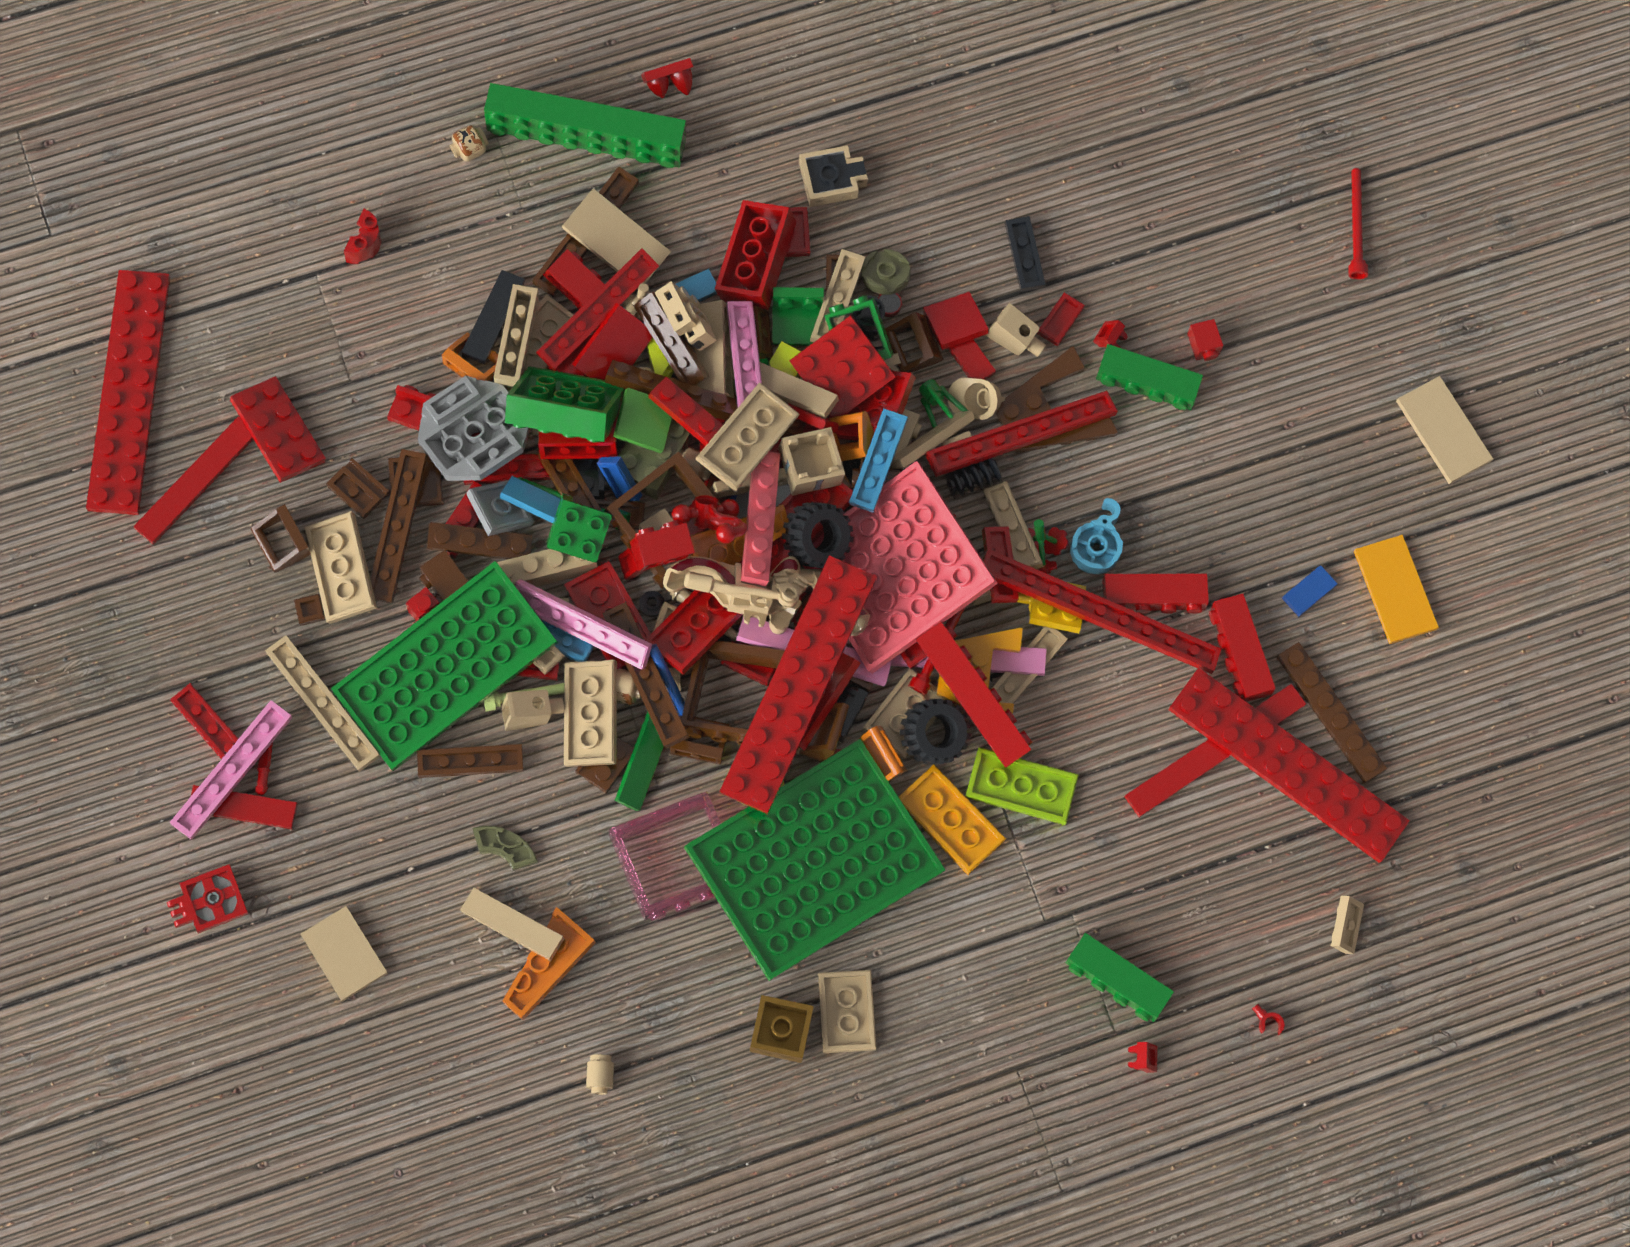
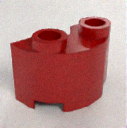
[344,208,381,264]

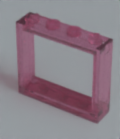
[608,791,721,921]

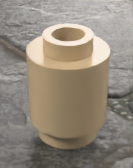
[586,1054,614,1095]

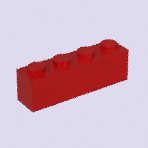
[1102,573,1209,614]
[1209,593,1276,702]

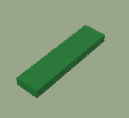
[614,711,664,811]

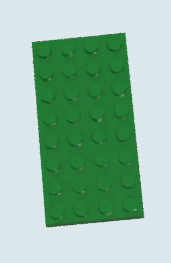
[331,561,559,771]

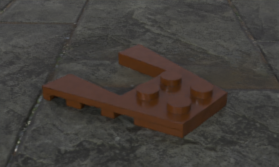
[995,346,1118,453]

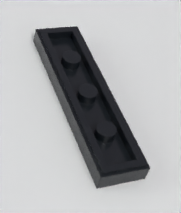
[462,270,525,365]

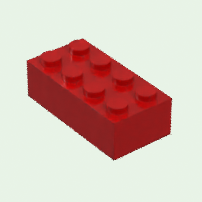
[715,200,796,310]

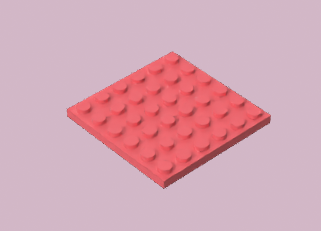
[803,461,998,674]

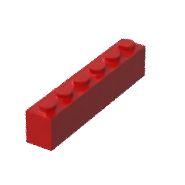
[916,622,1033,768]

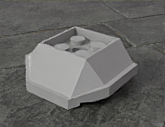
[418,376,531,481]

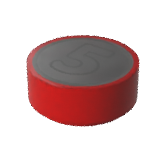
[878,293,902,317]

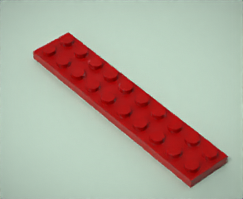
[86,270,170,515]
[644,483,853,675]
[719,555,877,814]
[1168,667,1410,863]

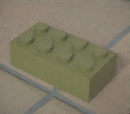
[618,418,694,500]

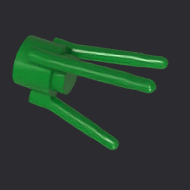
[919,379,969,428]

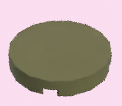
[861,249,911,295]

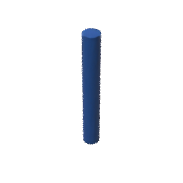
[650,644,685,715]

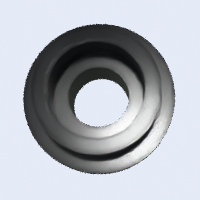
[639,591,665,616]

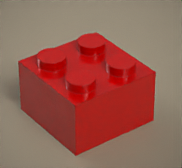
[630,520,695,572]

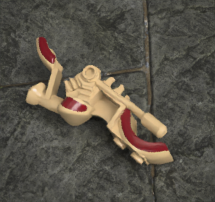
[663,556,870,636]

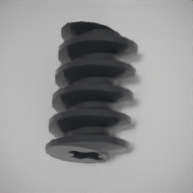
[945,458,1002,499]

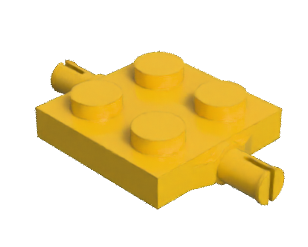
[1017,582,1086,634]

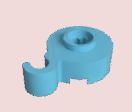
[1070,498,1123,575]

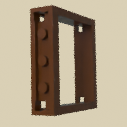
[604,451,721,592]
[681,641,785,745]

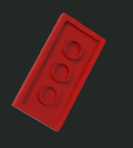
[230,376,326,483]
[564,561,651,669]

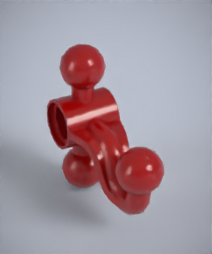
[672,495,747,544]

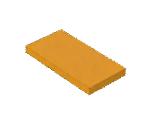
[1354,535,1439,645]
[899,764,1006,875]

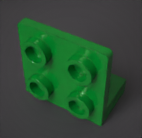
[772,287,824,346]
[547,493,612,563]

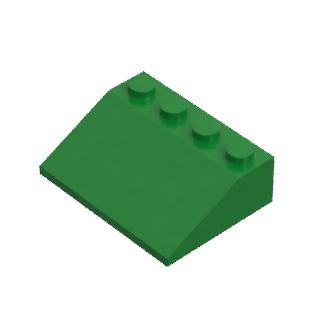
[505,366,625,442]

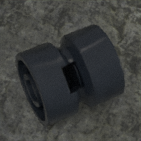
[852,295,885,338]

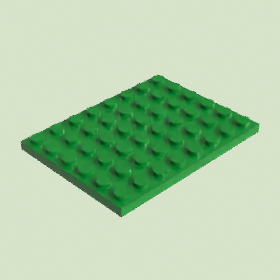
[684,739,945,981]

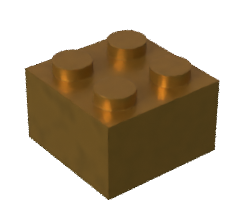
[750,995,814,1063]

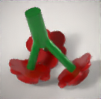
[1028,519,1069,574]

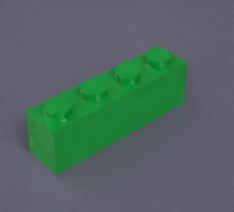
[1096,344,1203,410]
[1065,933,1174,1022]

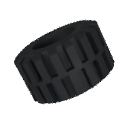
[782,502,854,568]
[900,699,971,764]

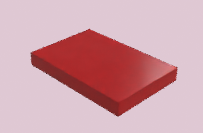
[572,303,653,380]

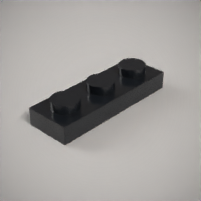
[1005,216,1046,292]

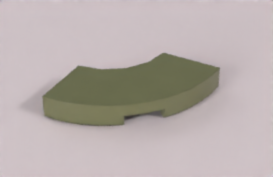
[472,826,538,871]

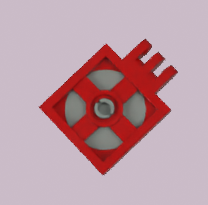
[167,864,248,934]

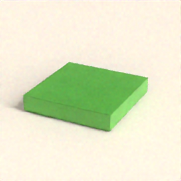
[613,388,672,453]

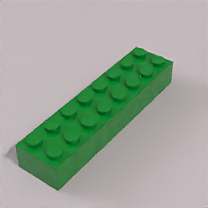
[484,83,686,168]

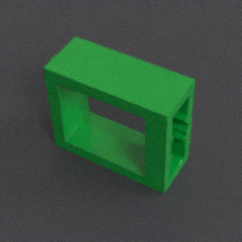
[824,295,894,360]

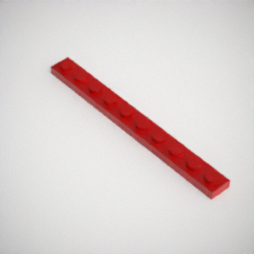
[982,549,1221,674]

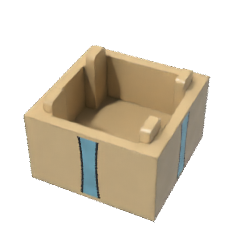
[778,427,845,496]

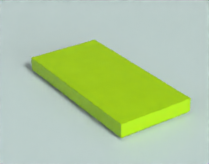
[965,747,1079,825]

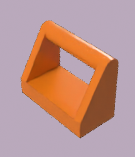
[442,332,498,382]
[828,411,874,461]
[858,726,908,782]

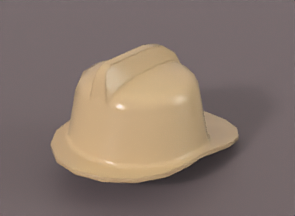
[948,378,1005,420]

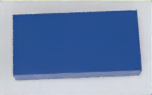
[597,457,642,501]
[1282,565,1338,617]

